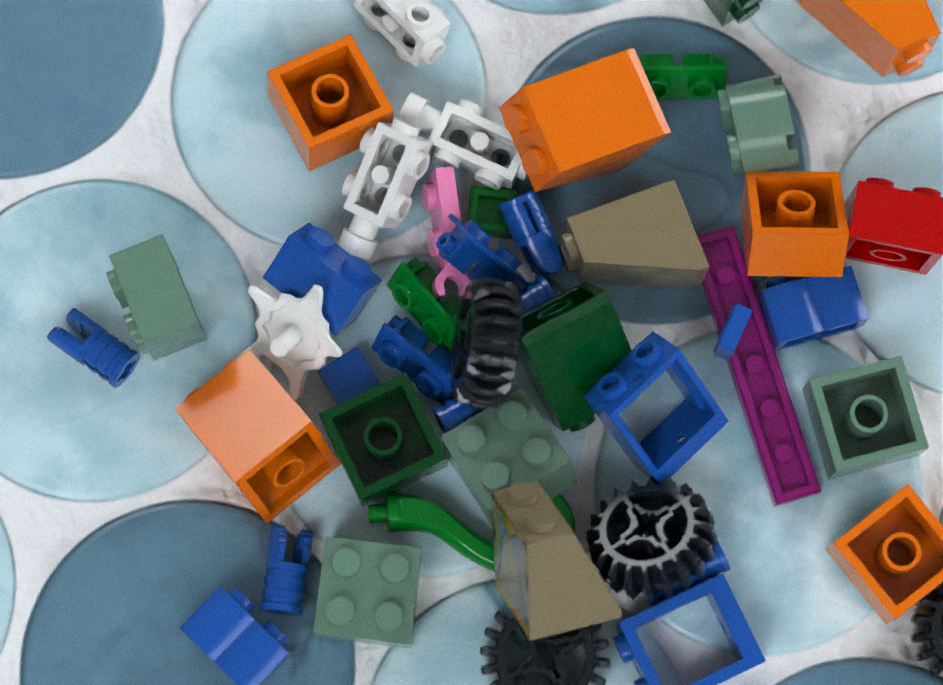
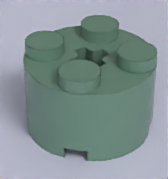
[717,74,800,177]

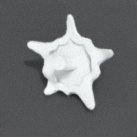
[238,285,342,400]

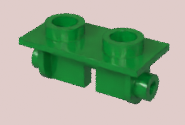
[639,52,727,100]
[386,257,461,353]

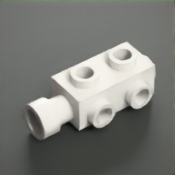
[353,0,451,67]
[398,92,528,190]
[337,117,433,260]

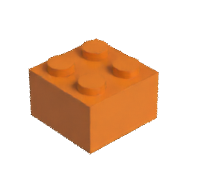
[267,34,394,171]
[740,171,849,277]
[825,484,943,624]

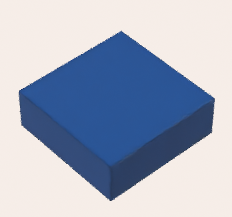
[713,303,753,361]
[317,347,381,405]

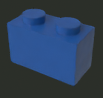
[263,223,382,336]

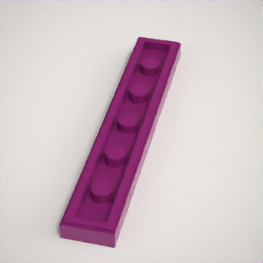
[697,225,821,507]

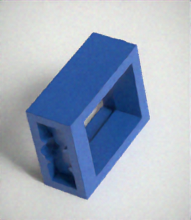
[584,331,729,485]
[612,573,766,685]

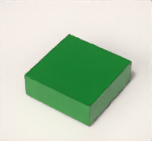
[466,185,517,239]

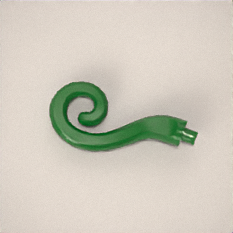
[368,494,576,571]

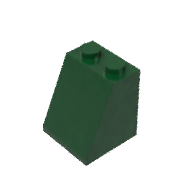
[518,281,632,432]

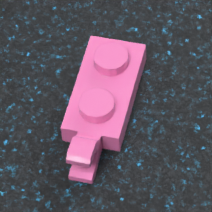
[421,166,470,300]

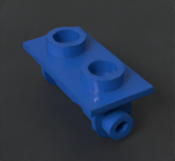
[436,213,529,287]
[371,315,453,405]

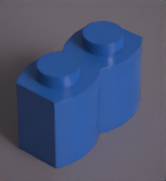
[757,266,869,350]
[179,586,291,685]

